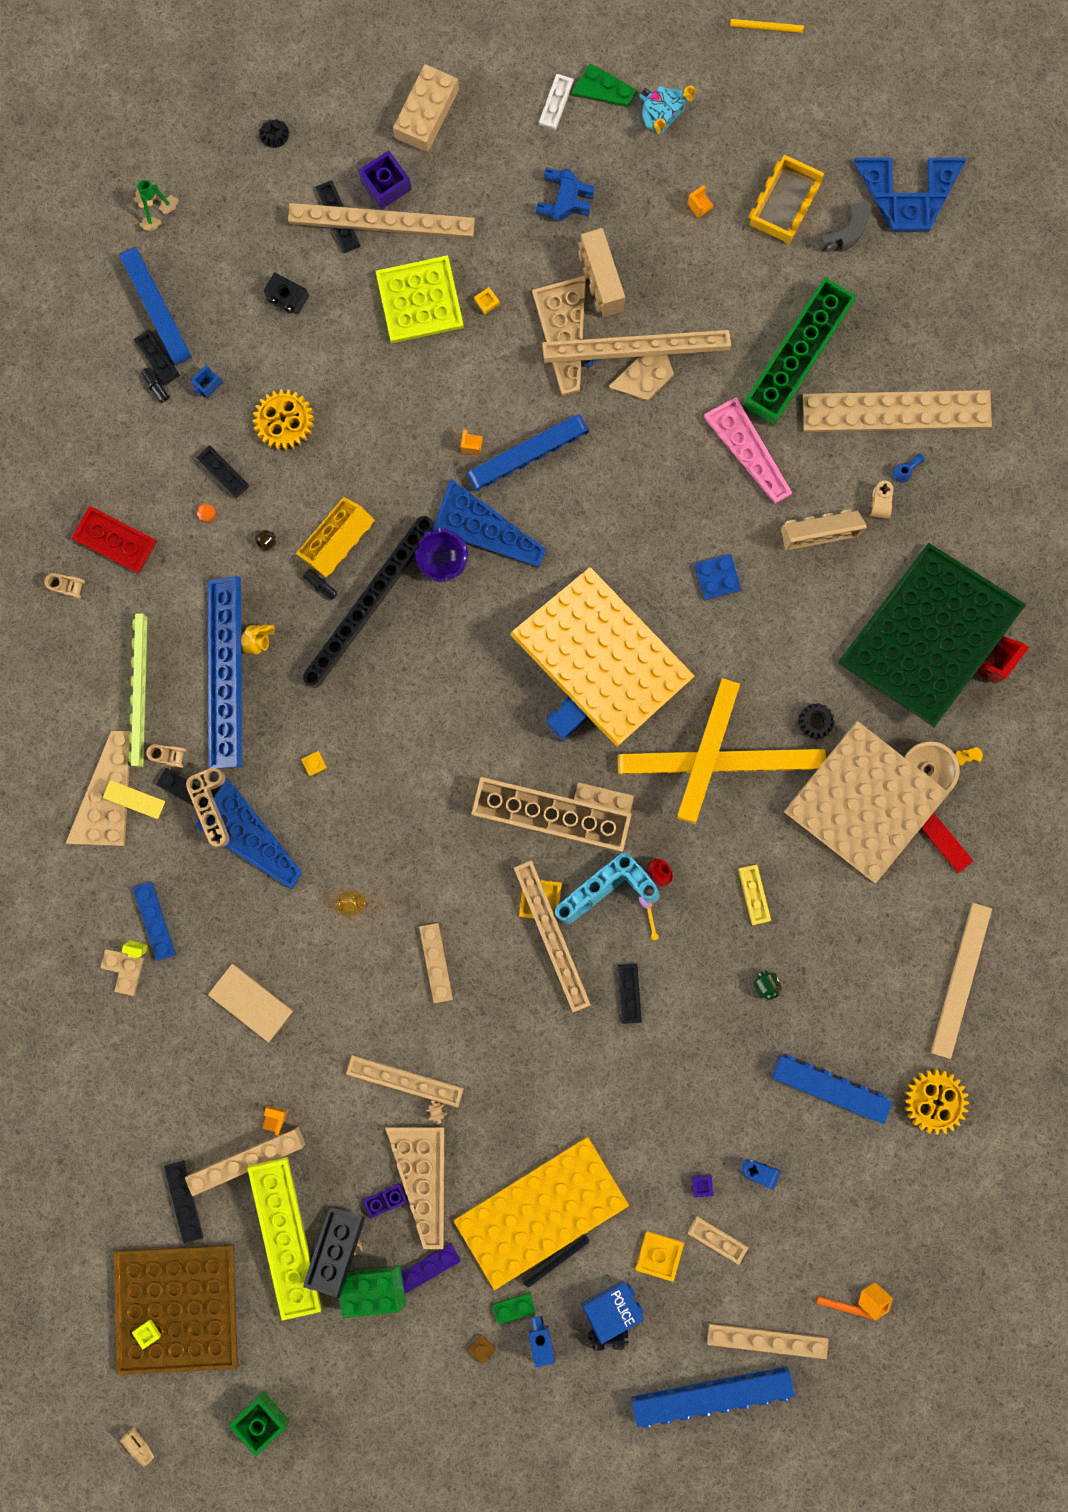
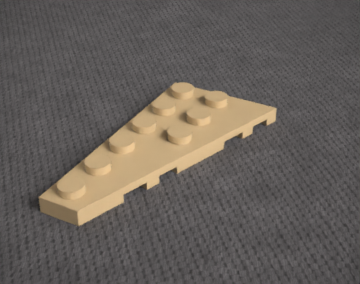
[65,731,131,846]
[385,1127,445,1249]

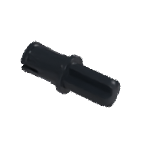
[141,367,170,403]
[303,568,338,600]

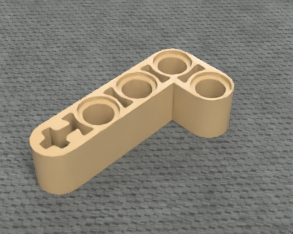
[186,768,229,847]

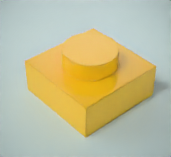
[474,287,500,314]
[301,751,327,777]

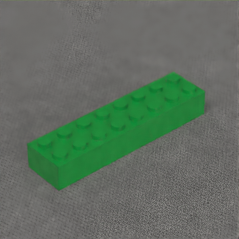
[743,277,857,427]

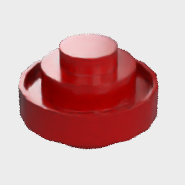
[647,858,673,887]

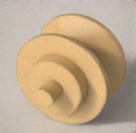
[425,1100,447,1124]

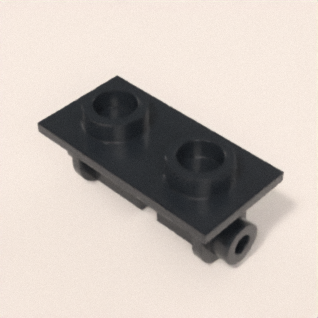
[588,1329,629,1351]

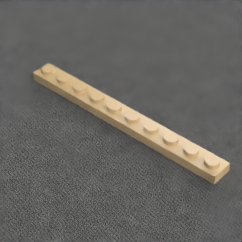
[288,203,475,238]
[542,330,731,363]

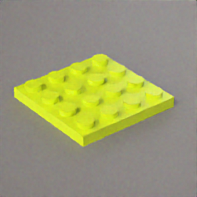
[376,255,464,344]

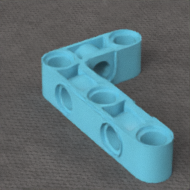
[555,853,660,925]

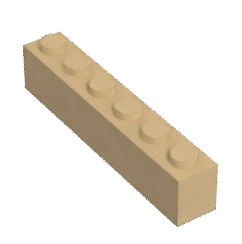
[185,1127,306,1196]

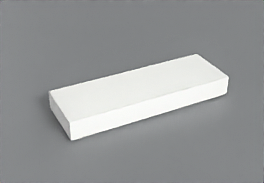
[539,73,574,131]

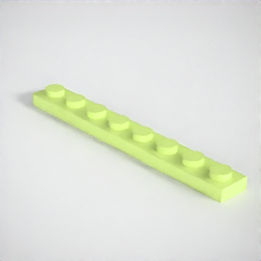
[129,614,147,767]

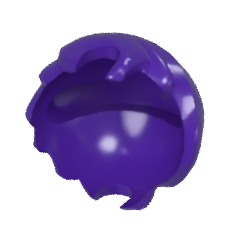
[415,528,469,582]

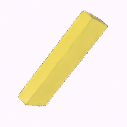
[103,780,165,819]
[738,864,771,925]

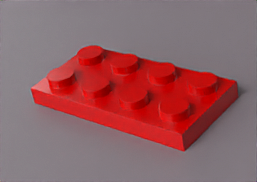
[71,506,157,574]

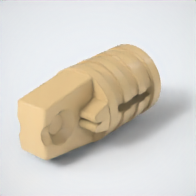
[120,1428,154,1467]

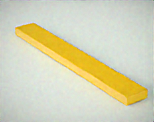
[677,678,740,824]

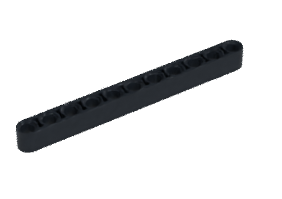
[303,516,434,688]

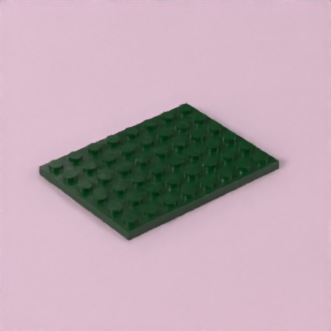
[838,542,1027,728]

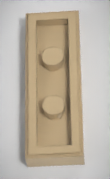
[687,1216,749,1265]

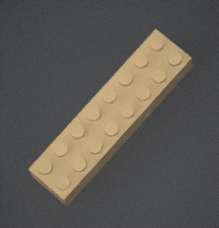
[471,777,632,852]

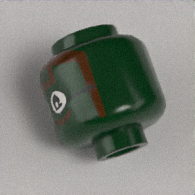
[753,970,782,1001]

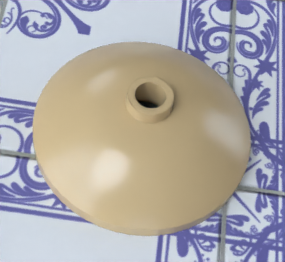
[904,741,960,792]

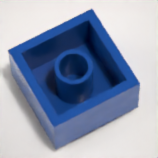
[547,697,589,742]

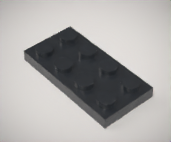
[303,1207,366,1298]

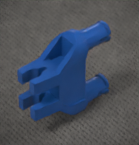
[536,167,595,221]

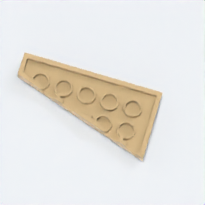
[532,275,586,397]

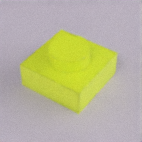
[122,940,148,958]
[132,1319,161,1349]

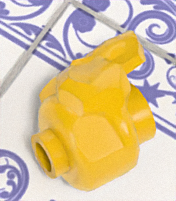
[241,624,275,655]

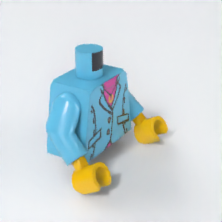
[639,85,697,134]

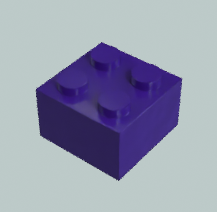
[358,150,412,210]

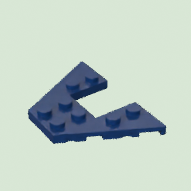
[854,158,966,232]

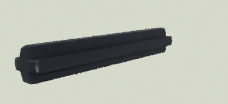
[522,1234,590,1288]

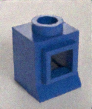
[191,365,223,398]

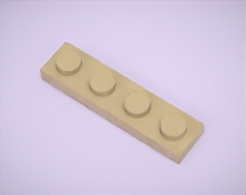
[419,923,453,1003]

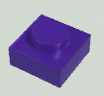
[691,1174,714,1198]

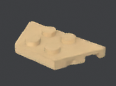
[609,355,674,402]

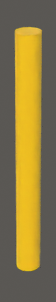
[730,19,804,33]

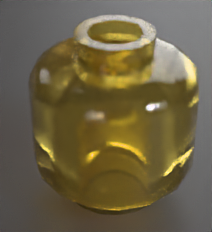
[336,890,366,917]

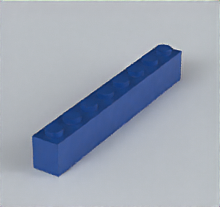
[631,1366,795,1428]

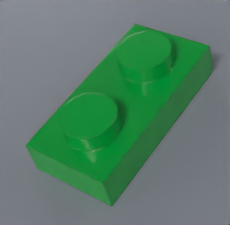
[492,1292,536,1325]

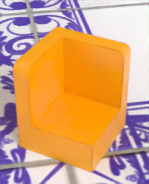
[687,185,714,218]
[460,429,483,456]
[263,1105,287,1136]
[858,1283,893,1320]

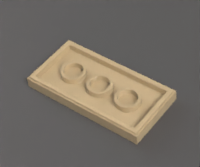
[208,964,293,1043]

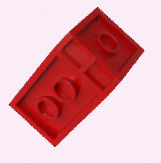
[977,636,1030,684]

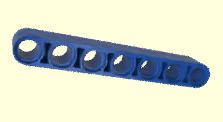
[119,246,192,366]
[467,414,590,491]

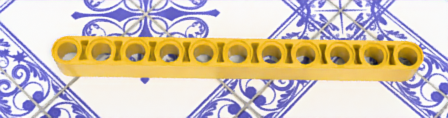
[617,749,827,775]

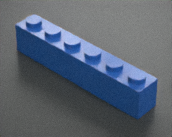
[771,1053,893,1124]

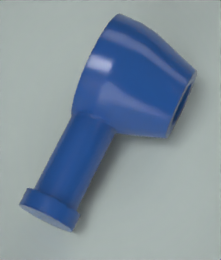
[893,453,925,483]

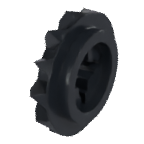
[259,118,289,148]

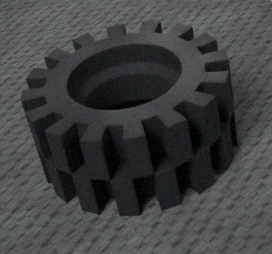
[798,703,835,739]

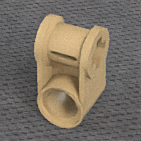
[869,481,893,519]
[45,573,85,599]
[147,744,186,768]

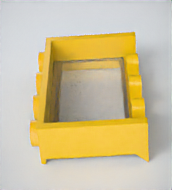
[748,155,824,245]

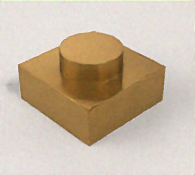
[468,1335,496,1365]

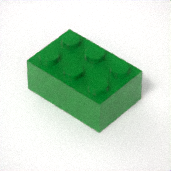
[339,1265,406,1319]

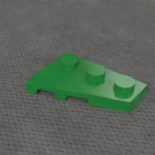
[571,63,637,108]

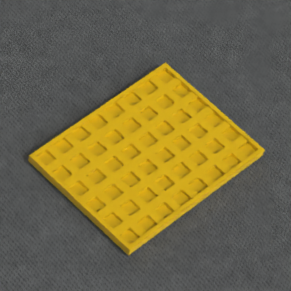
[510,567,694,747]

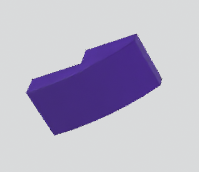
[362,1183,407,1219]

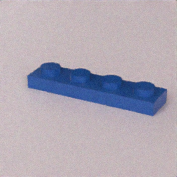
[133,882,176,961]

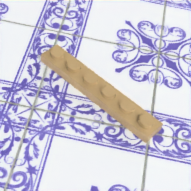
[707,1323,829,1359]

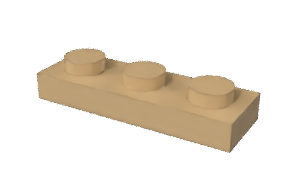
[574,782,634,813]

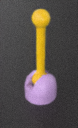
[639,893,659,941]

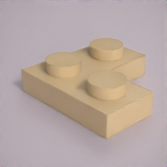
[101,949,144,996]

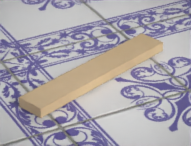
[346,1055,464,1108]

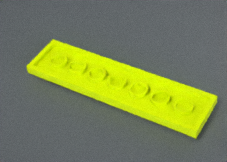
[247,1157,322,1320]

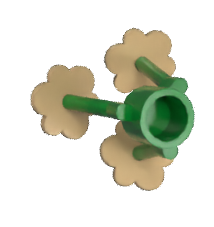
[134,180,179,231]

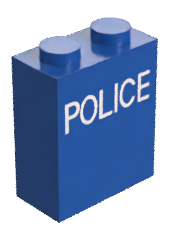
[581,1281,644,1344]

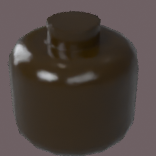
[255,530,276,551]

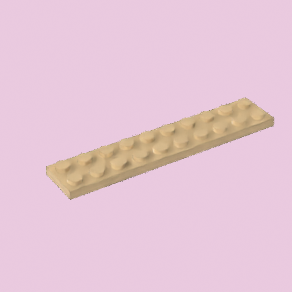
[802,390,992,432]

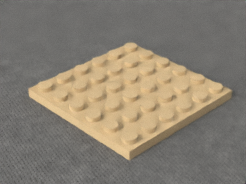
[784,721,949,884]

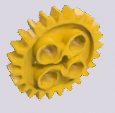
[252,389,315,451]
[903,1069,969,1135]

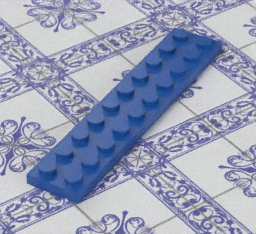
[208,576,242,769]

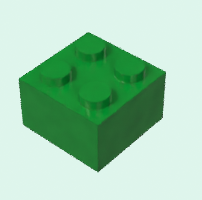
[229,1390,290,1457]

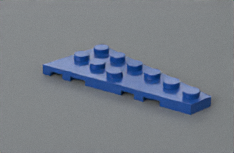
[433,478,546,568]
[195,778,303,889]

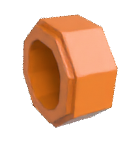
[197,503,217,523]

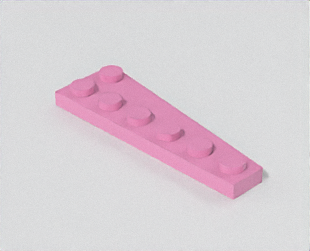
[704,397,792,504]

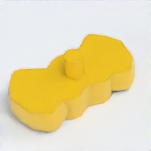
[955,747,983,766]

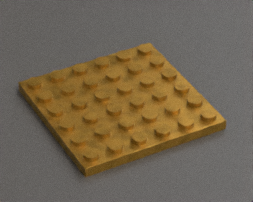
[114,1244,238,1375]

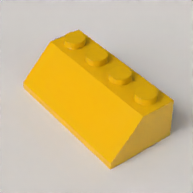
[295,497,375,578]

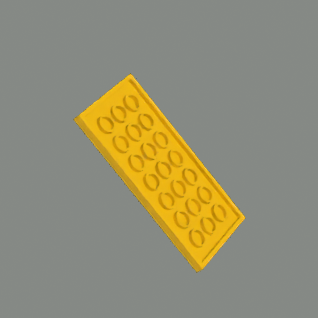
[454,1136,629,1290]

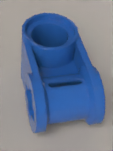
[741,1159,781,1190]

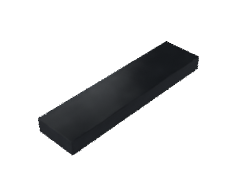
[315,180,361,253]

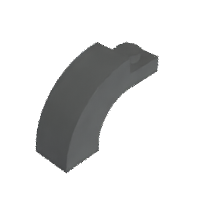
[819,200,870,252]

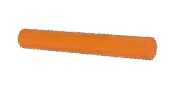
[816,1296,874,1320]

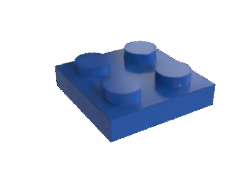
[694,554,742,600]

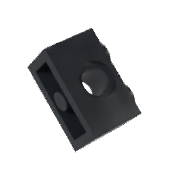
[263,272,309,314]

